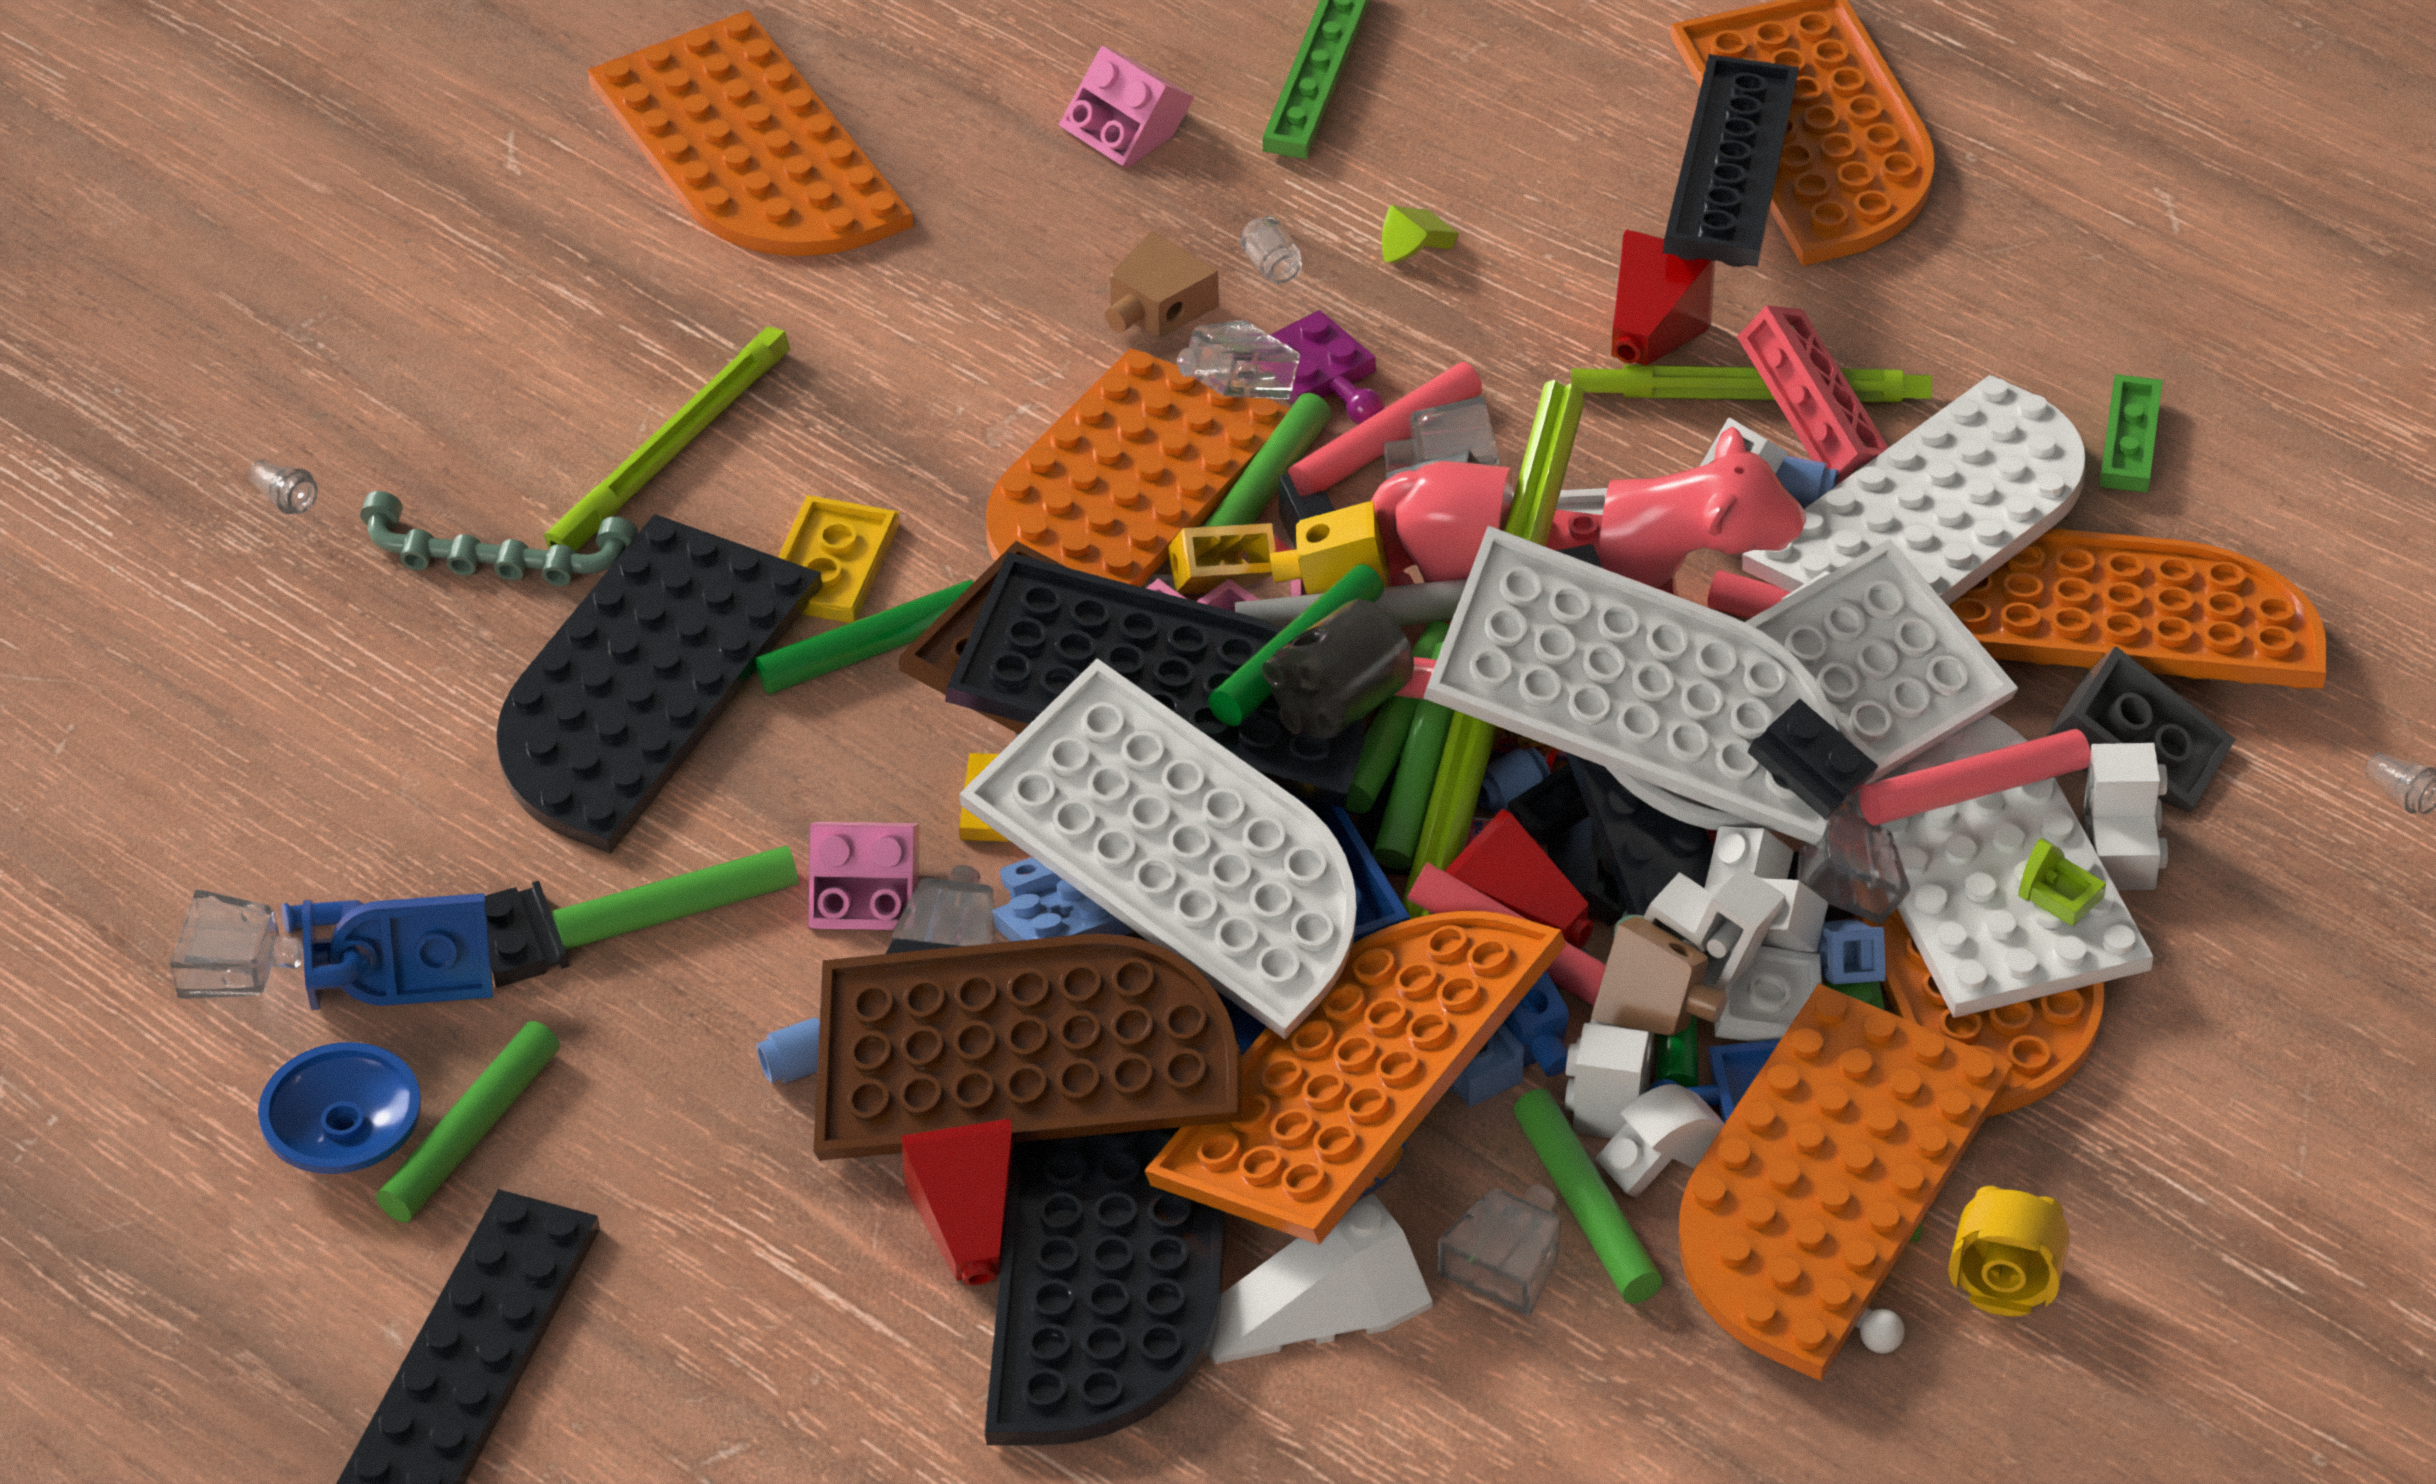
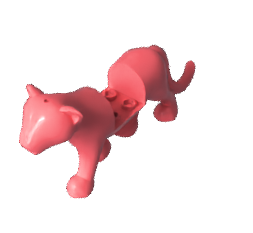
[1274,426,1806,625]

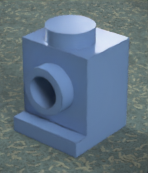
[1818,919,1886,984]
[1448,1023,1524,1108]

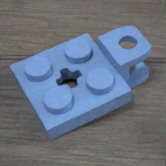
[992,857,1133,941]

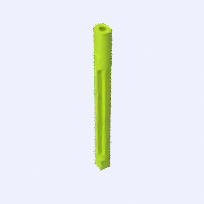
[544,326,791,552]
[1571,364,1932,403]

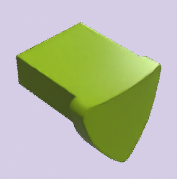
[1382,205,1459,263]
[2018,838,2106,927]

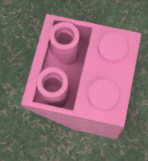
[1059,46,1194,168]
[808,822,920,930]

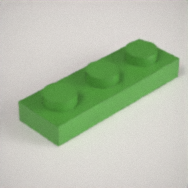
[2099,374,2163,493]

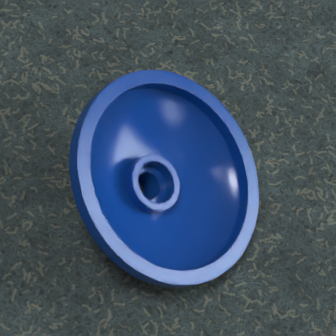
[258,1042,421,1174]

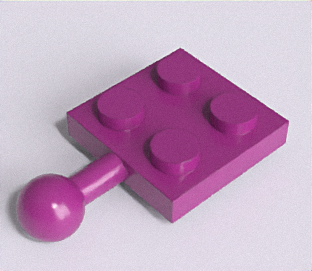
[1243,310,1385,425]

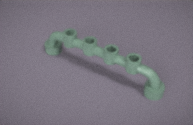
[360,491,639,586]

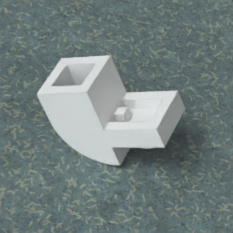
[1595,1084,1725,1198]

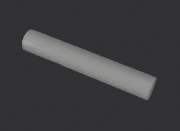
[1235,578,1468,632]

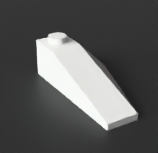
[1208,1193,1433,1364]

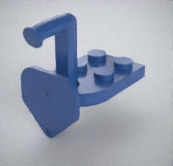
[281,893,493,1010]

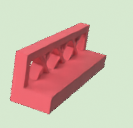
[1737,305,1889,485]

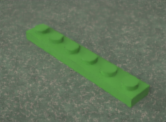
[1262,0,1371,159]

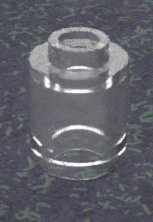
[1239,216,1302,284]

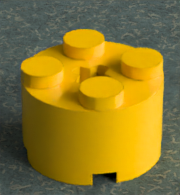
[1948,1186,2070,1317]

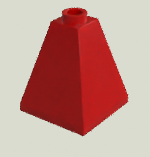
[1611,229,1715,366]
[1444,809,1594,949]
[901,1119,1012,1286]

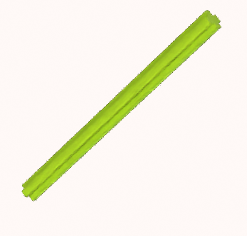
[1402,380,1585,919]

